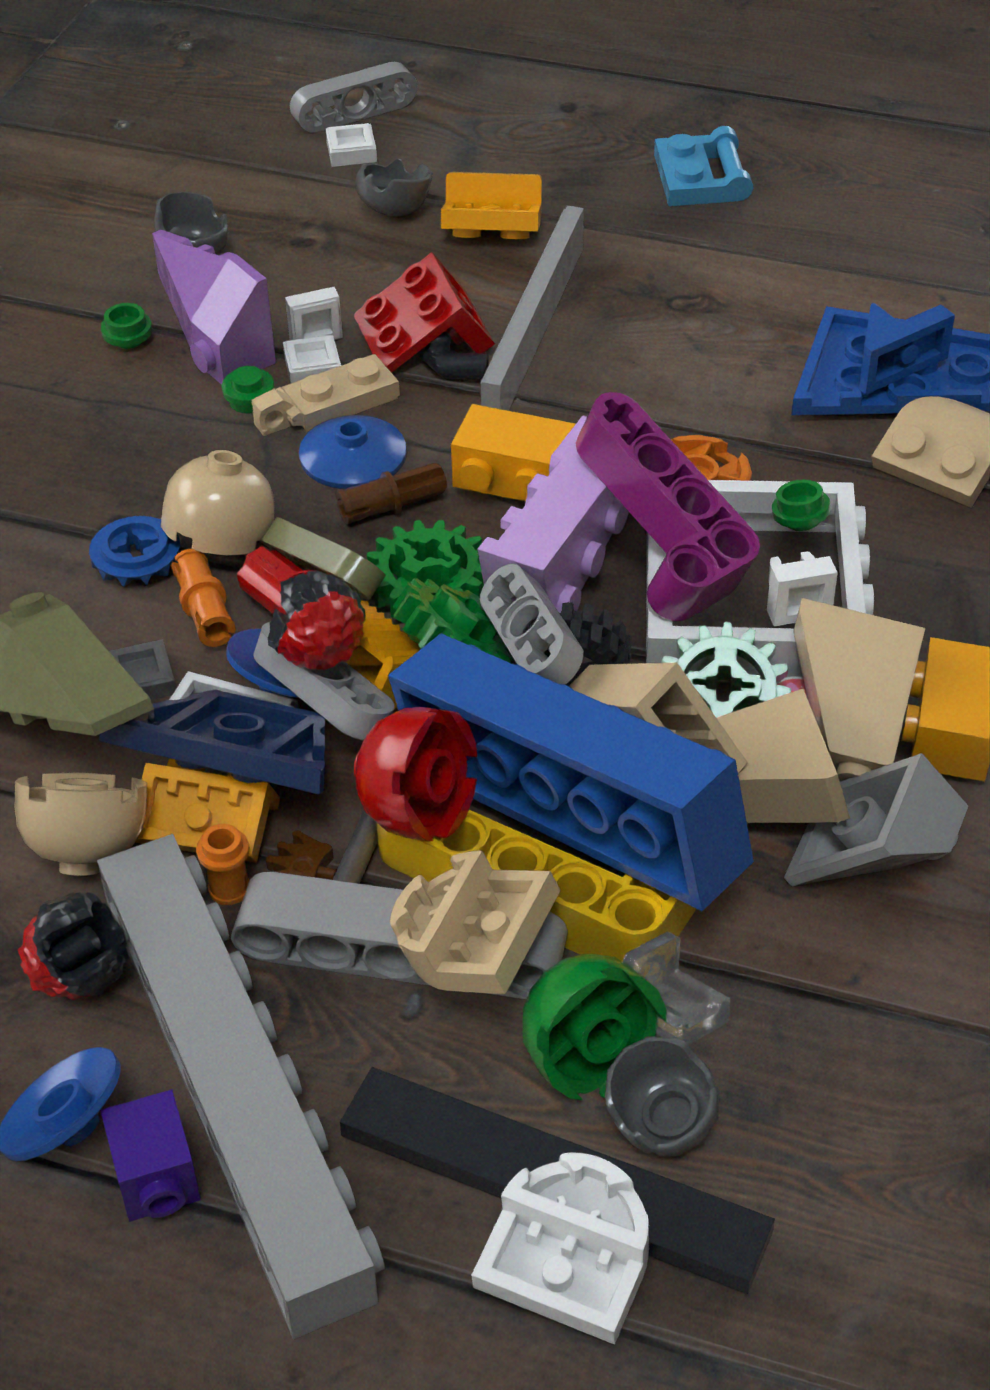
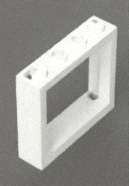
[646,480,874,682]

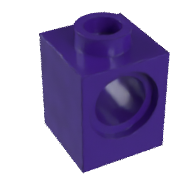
[100,1089,201,1222]

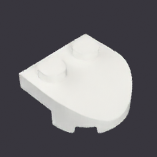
[471,1153,649,1345]

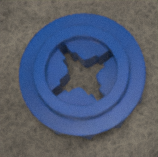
[89,516,181,587]

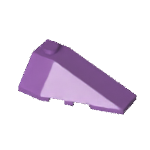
[152,229,276,385]

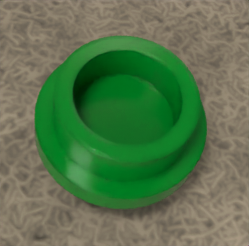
[101,303,152,349]
[221,366,275,413]
[772,479,831,531]

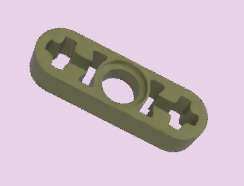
[261,517,386,601]

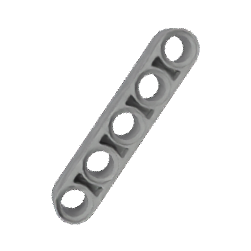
[231,872,568,999]

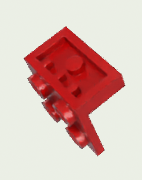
[354,252,495,373]

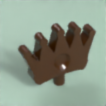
[266,830,337,880]

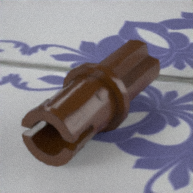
[335,463,447,525]

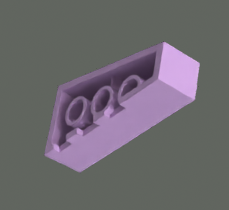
[477,416,629,627]

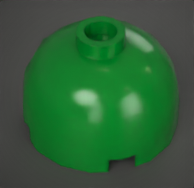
[523,954,667,1100]

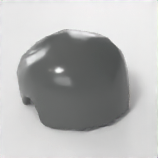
[355,159,433,217]
[154,192,228,254]
[605,1036,719,1157]

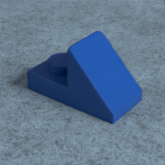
[859,303,955,395]

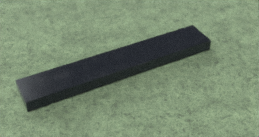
[340,1067,775,1294]

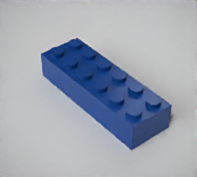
[388,633,754,911]

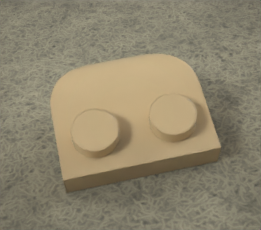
[871,396,990,508]
[390,850,561,994]

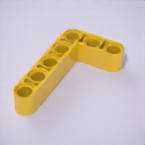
[376,810,696,975]

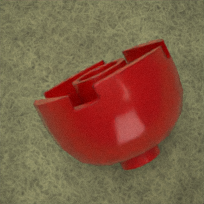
[354,707,477,841]

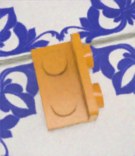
[135,758,280,863]

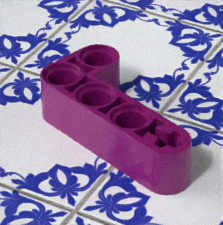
[576,392,760,621]

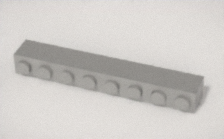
[97,834,385,1339]

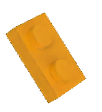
[441,172,542,239]

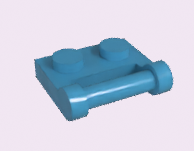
[654,126,753,206]

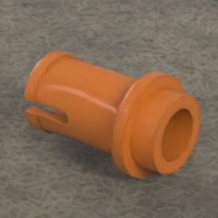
[196,824,250,905]

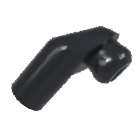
[421,331,489,379]

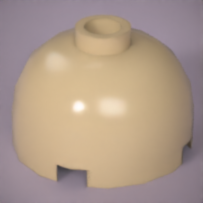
[161,450,275,555]
[14,773,147,875]

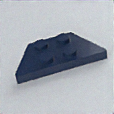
[99,689,325,794]

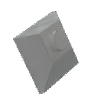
[784,753,968,886]

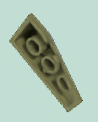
[0,592,154,736]

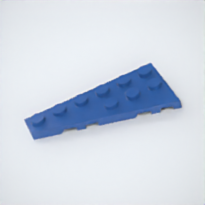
[791,306,990,415]

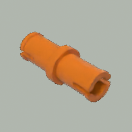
[171,548,236,647]

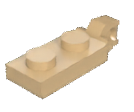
[252,354,400,436]

